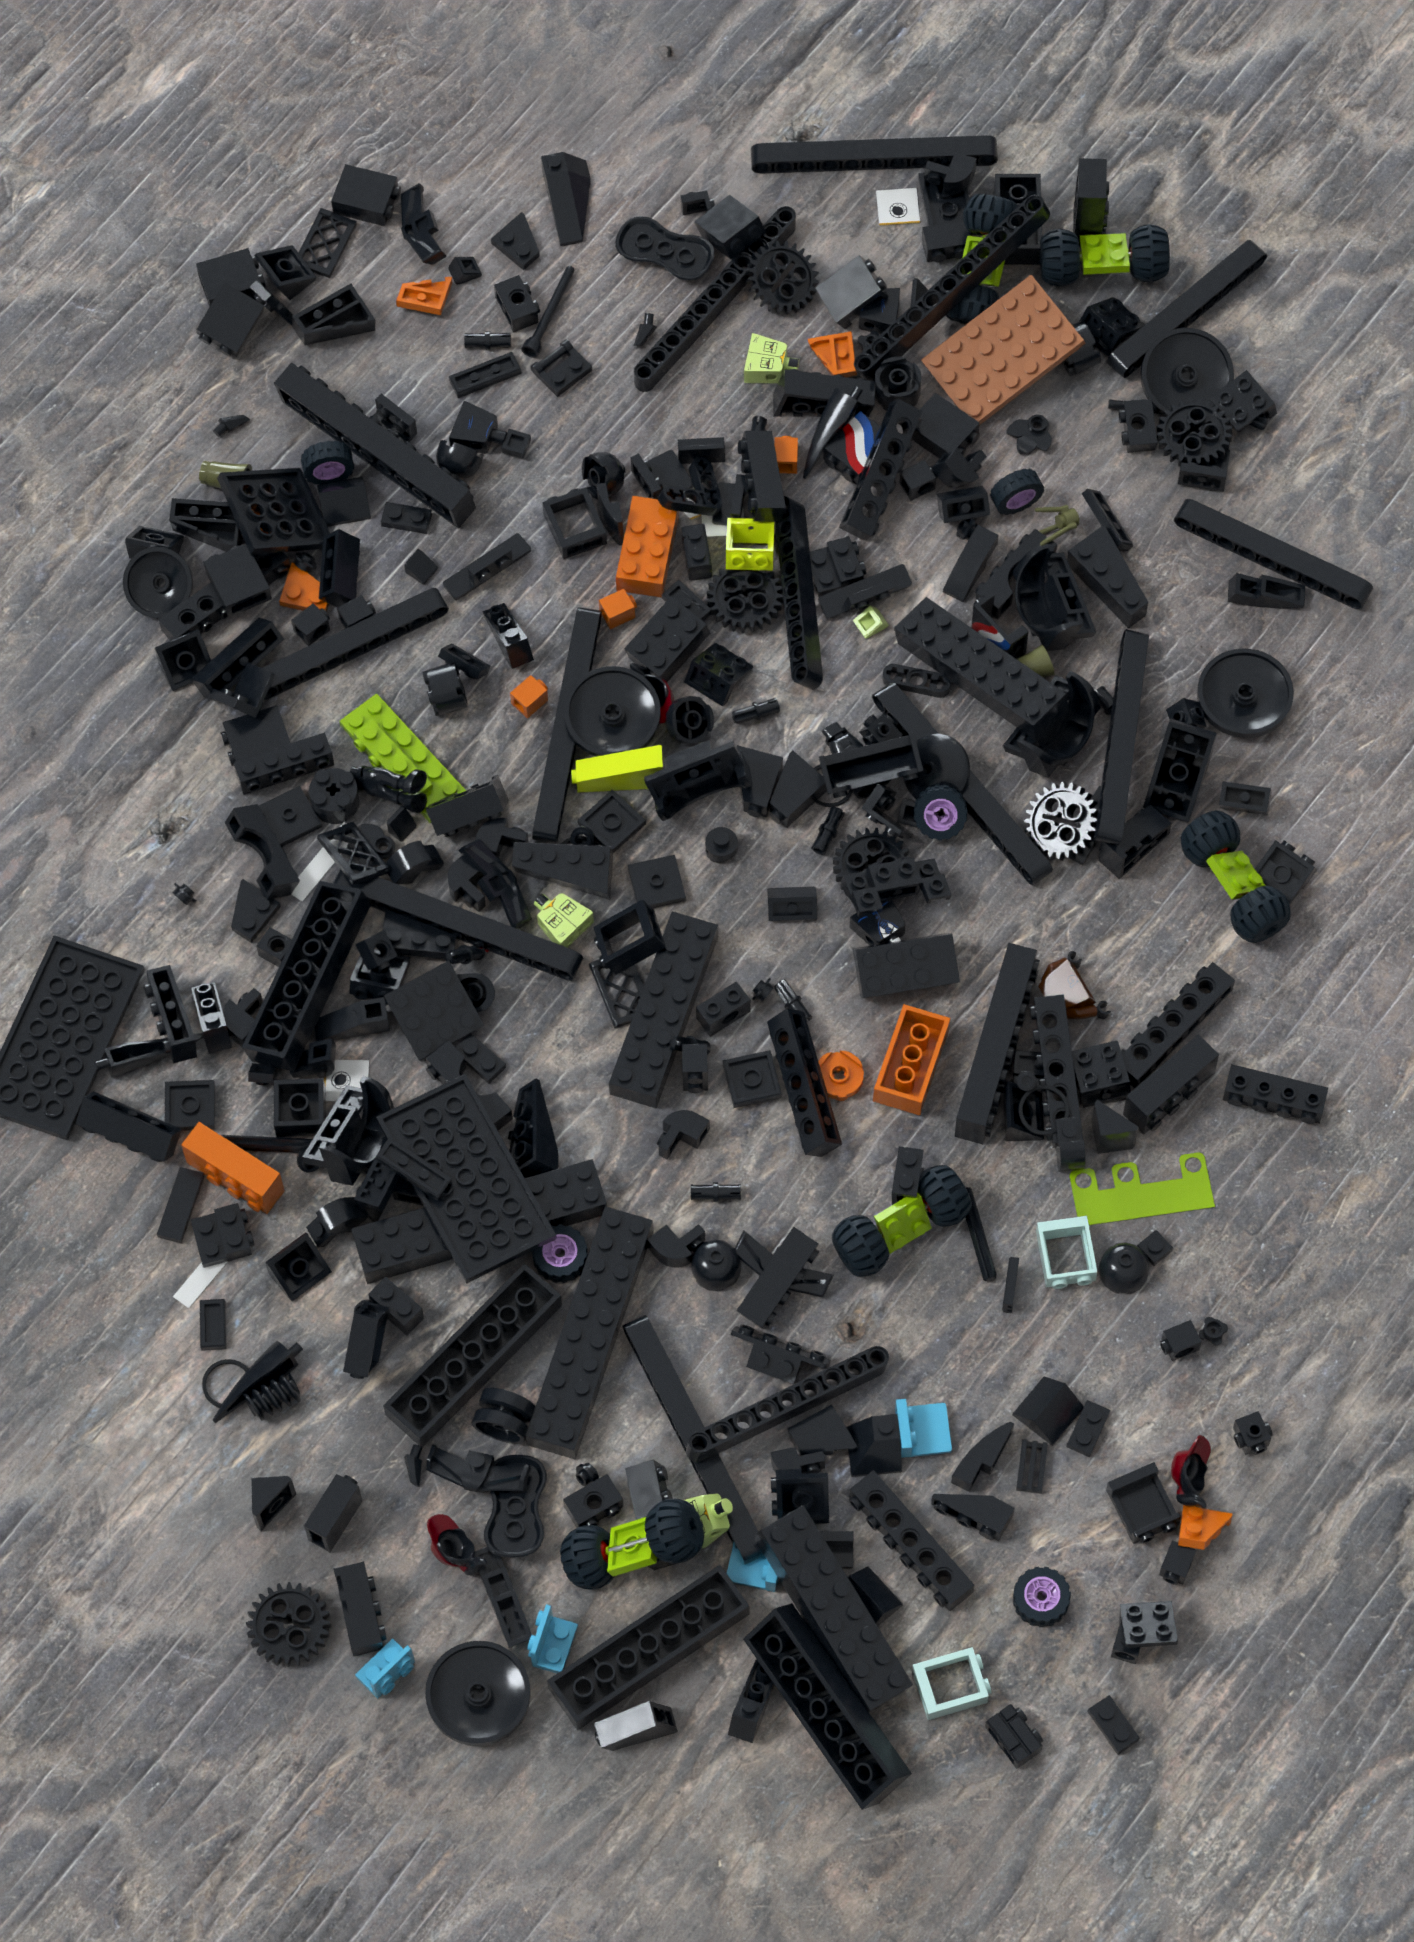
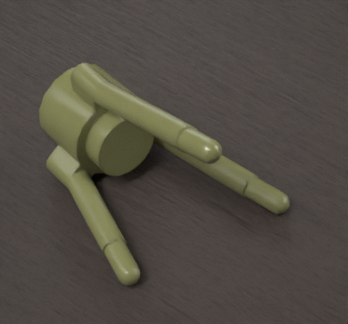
[1035,505,1079,546]

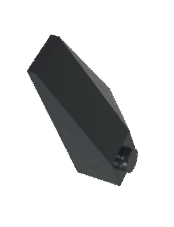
[508,1078,559,1178]

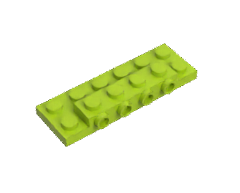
[339,693,466,823]

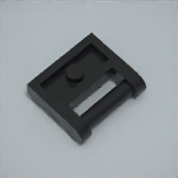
[530,339,592,397]

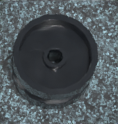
[471,1388,535,1444]

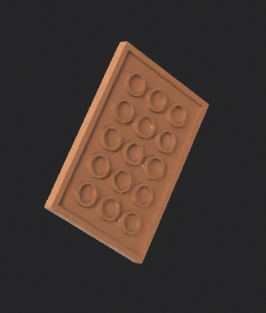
[921,275,1086,426]

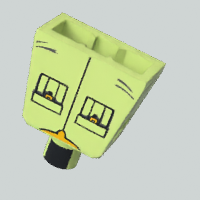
[744,333,799,383]
[534,893,594,948]
[685,1494,733,1548]

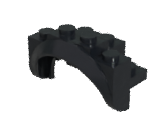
[1012,544,1096,651]
[1003,671,1101,778]
[644,740,753,821]
[302,1076,394,1186]

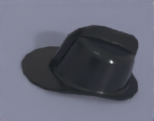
[457,973,495,1012]

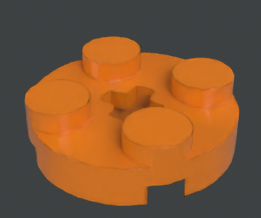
[818,1050,864,1101]

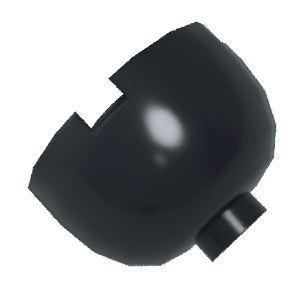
[436,440,484,481]
[582,452,626,499]
[665,696,714,744]
[691,1239,741,1291]
[1099,1242,1150,1294]

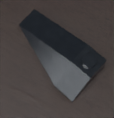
[541,152,591,246]

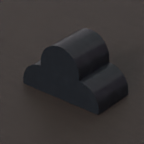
[1143,718,1217,822]

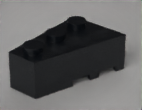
[426,775,509,837]

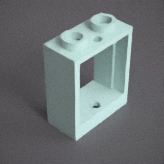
[1036,1216,1097,1289]
[912,1647,992,1720]

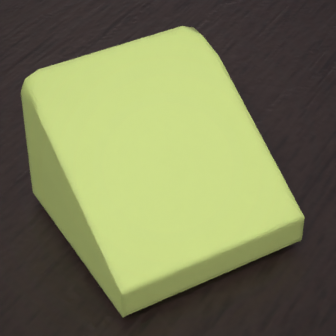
[853,605,889,639]

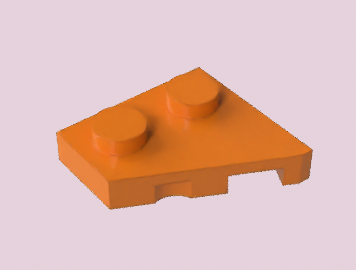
[396,277,452,315]
[808,331,857,377]
[279,563,329,612]
[1178,1505,1232,1550]

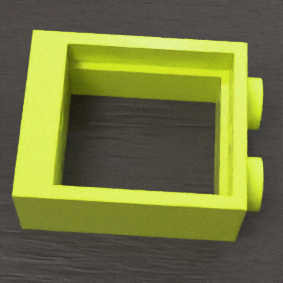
[726,518,775,571]

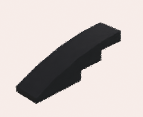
[475,1547,532,1648]

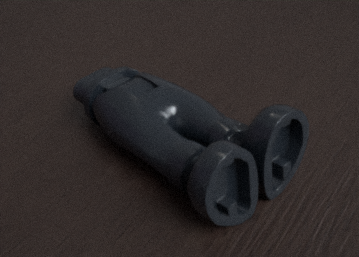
[822,722,891,799]
[350,766,427,813]

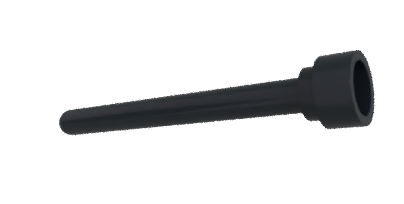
[521,266,575,358]

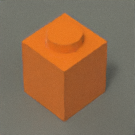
[774,436,798,474]
[599,589,637,630]
[510,675,548,719]

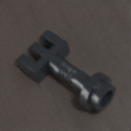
[1014,1071,1039,1091]

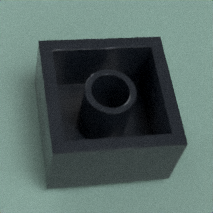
[274,1078,326,1137]

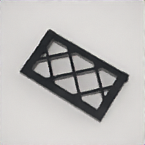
[298,208,357,278]
[317,822,390,885]
[589,959,644,1028]

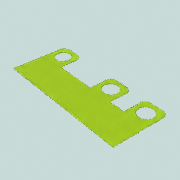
[1069,1152,1215,1225]

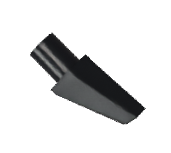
[634,313,657,346]
[213,415,250,437]
[404,1444,423,1487]

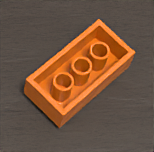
[616,496,679,598]
[873,1004,951,1115]
[181,1122,285,1214]

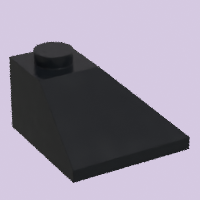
[846,1414,902,1477]

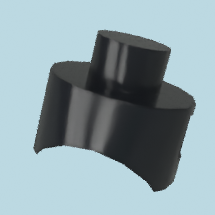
[705,827,738,862]

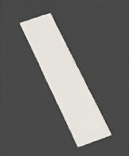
[292,822,355,901]
[173,1231,247,1308]

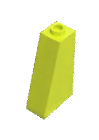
[571,745,663,793]

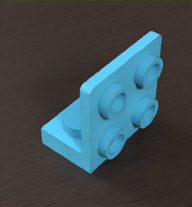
[895,1399,952,1458]
[726,1542,779,1592]
[527,1604,578,1674]
[355,1638,415,1699]

